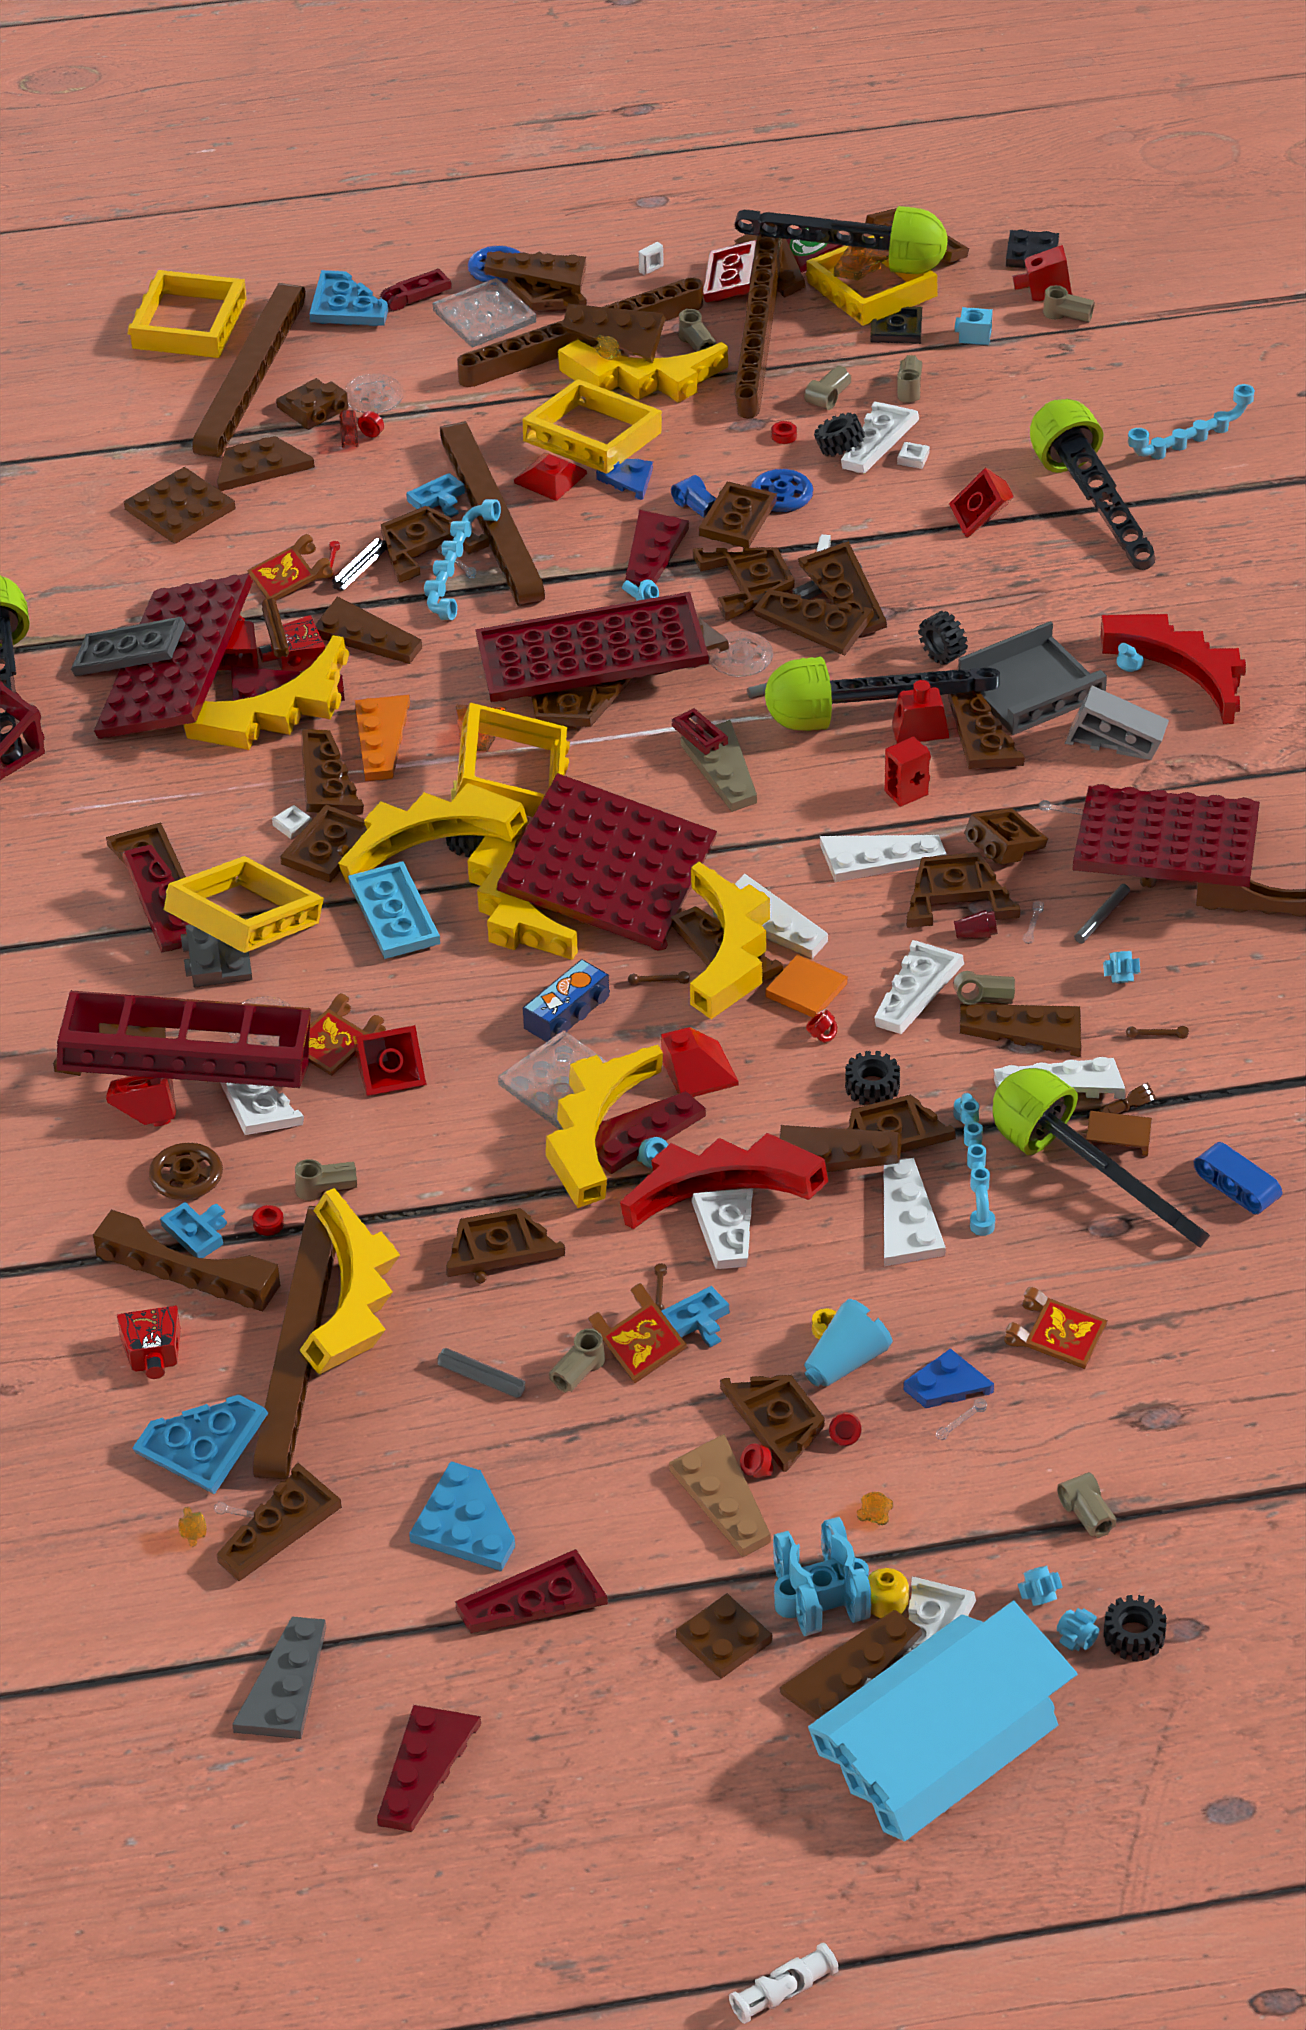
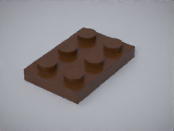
[699,481,777,548]
[280,805,367,883]

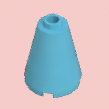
[804,1298,893,1387]

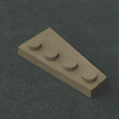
[681,720,757,812]

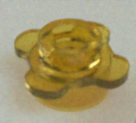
[596,335,621,360]
[857,1492,893,1525]
[178,1507,207,1547]

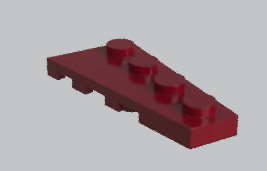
[625,509,689,587]
[455,1549,608,1633]

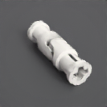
[729,1943,838,2024]

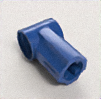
[671,475,716,518]

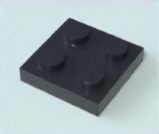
[1006,230,1059,268]

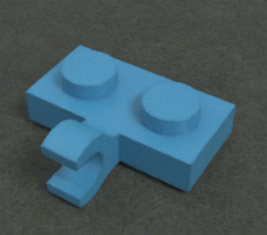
[406,473,465,518]
[160,1202,227,1258]
[662,1286,730,1347]

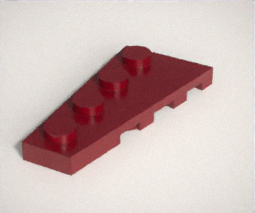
[231,667,345,701]
[123,844,191,953]
[595,1091,706,1174]
[377,1705,481,1832]

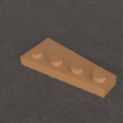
[669,1434,771,1557]

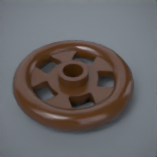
[149,1143,223,1200]

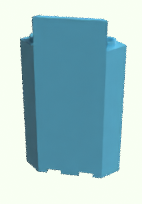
[808,1600,1078,1842]

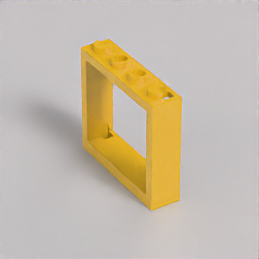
[806,235,938,326]
[127,270,247,358]
[523,379,662,474]
[456,703,570,817]
[164,856,324,953]

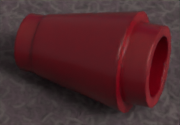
[954,910,998,938]

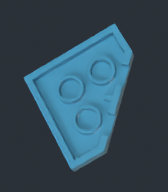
[309,270,388,326]
[132,1394,268,1494]
[409,1461,515,1571]

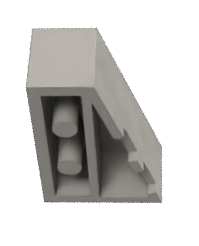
[1064,686,1169,760]

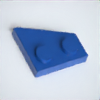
[596,459,653,500]
[903,1348,994,1408]

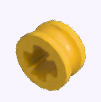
[812,1308,836,1339]

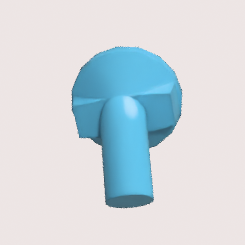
[622,579,659,601]
[1117,643,1144,672]

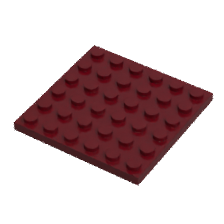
[496,773,717,950]
[1072,784,1260,887]

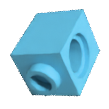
[955,307,993,345]

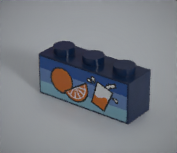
[523,959,610,1045]

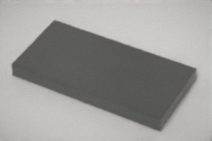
[71,617,185,676]

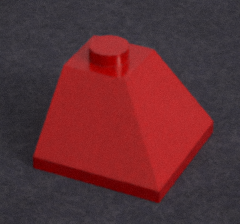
[514,452,587,501]
[949,467,1014,538]
[353,1025,427,1096]
[661,1027,739,1097]
[106,1076,176,1127]

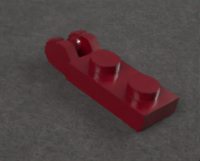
[379,268,452,311]

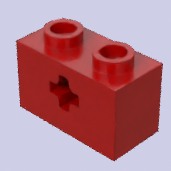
[884,736,931,807]

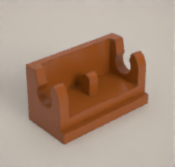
[1086,1111,1152,1156]

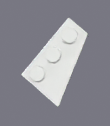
[692,1188,753,1269]

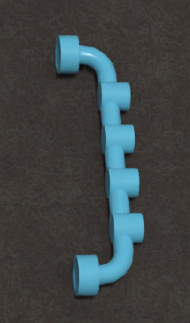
[1128,384,1255,459]
[424,499,501,620]
[953,1093,995,1236]

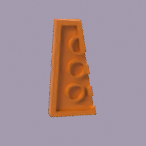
[354,694,410,781]

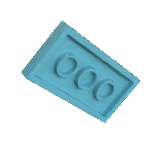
[348,861,440,959]

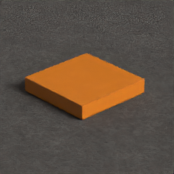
[765,954,848,1017]

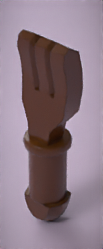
[1098,1082,1157,1114]

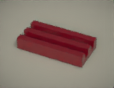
[672,708,728,755]

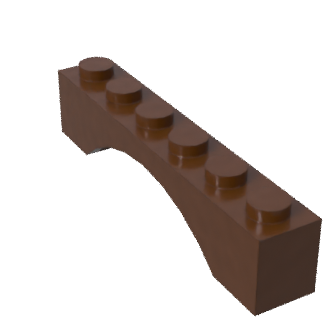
[1196,880,1306,917]
[93,1209,281,1312]

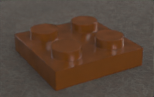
[676,1593,772,1679]

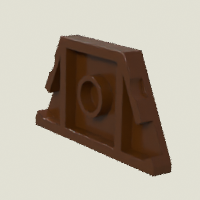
[508,251,587,311]
[217,436,315,491]
[847,1094,956,1153]
[446,1208,565,1277]
[720,1375,825,1472]

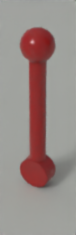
[328,541,340,579]

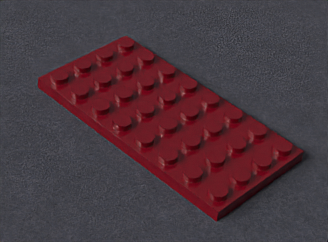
[94,573,253,739]
[475,592,709,703]

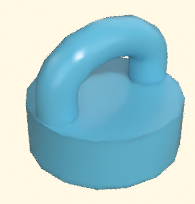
[637,1137,668,1168]

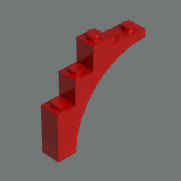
[1100,614,1246,724]
[620,1133,829,1229]

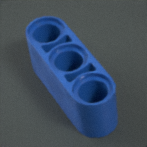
[1193,1142,1282,1215]

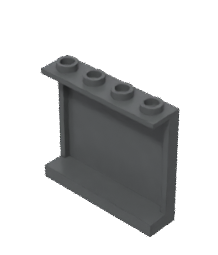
[958,621,1107,735]

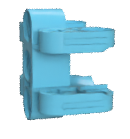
[773,1517,871,1636]

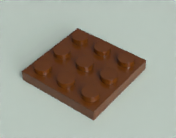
[124,466,236,544]

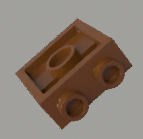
[276,378,349,430]
[964,808,1048,865]

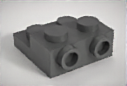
[181,925,252,987]

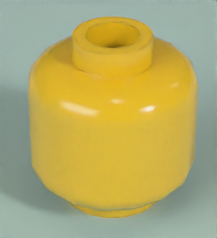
[868,1568,909,1618]

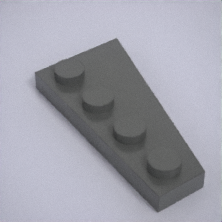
[232,1617,326,1739]

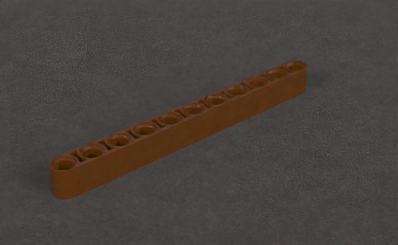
[735,223,783,419]
[457,277,703,387]
[192,283,306,458]
[440,421,545,606]
[253,1206,336,1480]

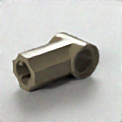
[1043,285,1095,322]
[678,309,717,352]
[897,355,922,403]
[804,365,851,410]
[953,971,1015,1005]
[295,1159,357,1201]
[549,1329,605,1393]
[1057,1472,1116,1538]

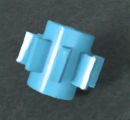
[1103,951,1141,984]
[1018,1565,1063,1606]
[1057,1608,1100,1651]

